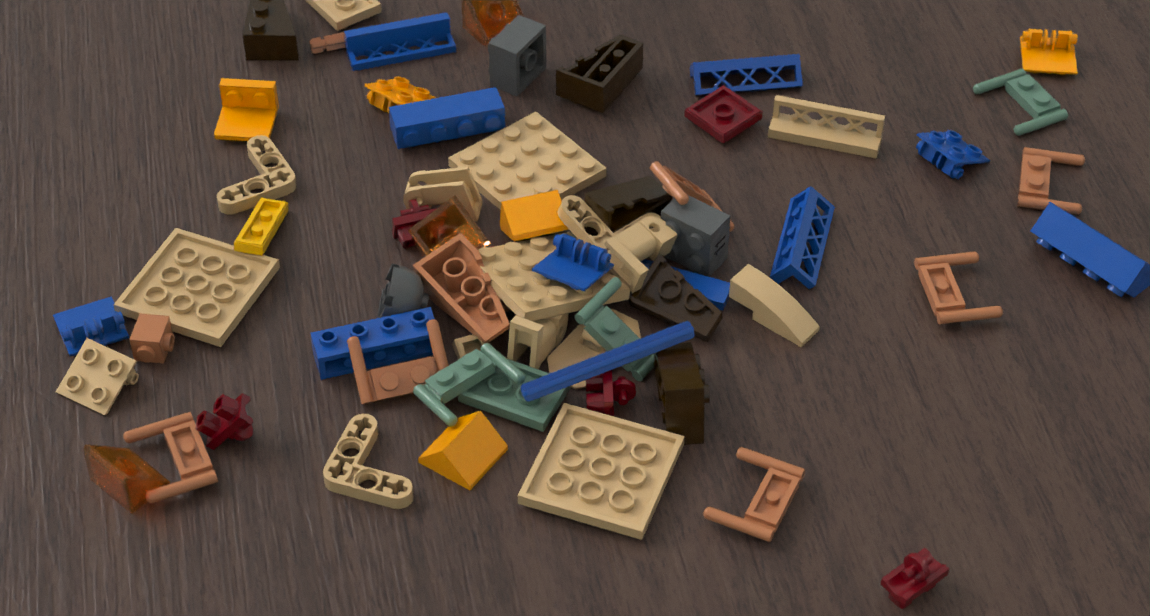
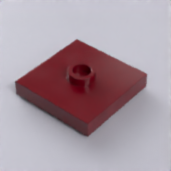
[685,85,763,144]

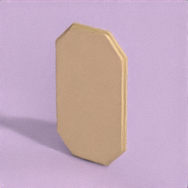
[547,309,641,389]

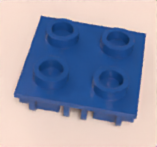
[916,130,990,179]
[531,233,614,291]
[53,296,129,357]

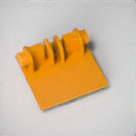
[1020,28,1078,75]
[364,76,436,114]

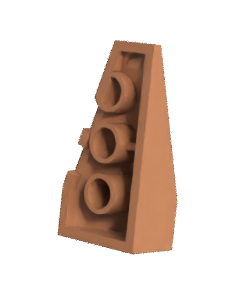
[413,233,510,343]

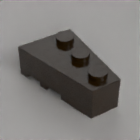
[243,0,299,61]
[556,34,644,113]
[585,176,673,236]
[654,342,710,445]

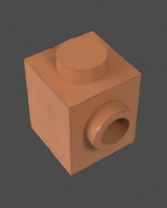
[129,313,175,364]

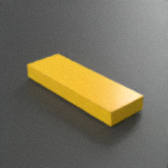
[234,198,288,256]

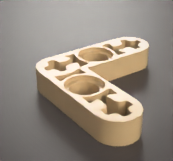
[217,135,297,215]
[557,195,661,251]
[323,414,414,509]

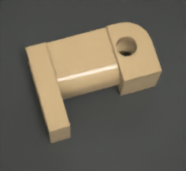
[403,166,483,222]
[604,216,678,293]
[507,313,569,369]

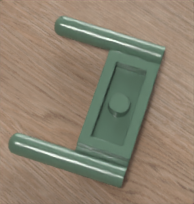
[973,68,1068,136]
[575,277,654,381]
[413,343,526,427]

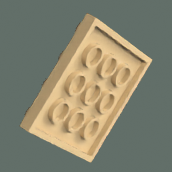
[448,111,607,210]
[113,228,280,347]
[478,231,630,321]
[518,403,685,540]

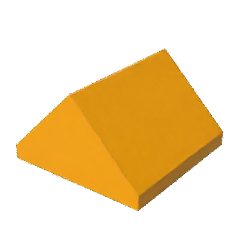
[500,190,569,241]
[418,411,508,490]

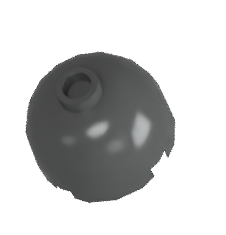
[377,263,429,318]

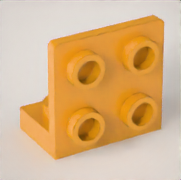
[214,78,279,141]

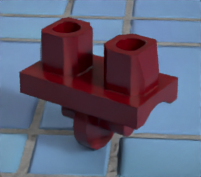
[392,199,446,249]
[586,370,636,416]
[195,393,253,450]
[880,548,949,609]

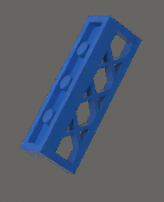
[344,12,456,71]
[690,54,803,96]
[770,186,835,289]

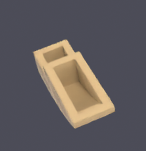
[729,264,820,347]

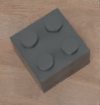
[488,15,547,96]
[661,195,731,277]

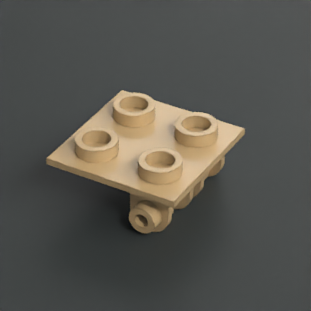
[56,338,139,416]

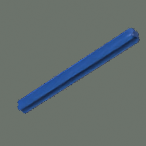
[520,321,695,402]

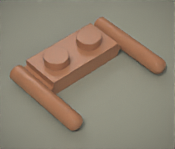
[1017,147,1085,215]
[650,161,734,232]
[914,252,1003,324]
[347,319,449,405]
[123,412,218,503]
[703,447,806,542]

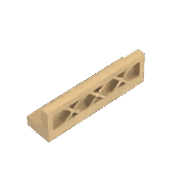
[768,95,885,159]

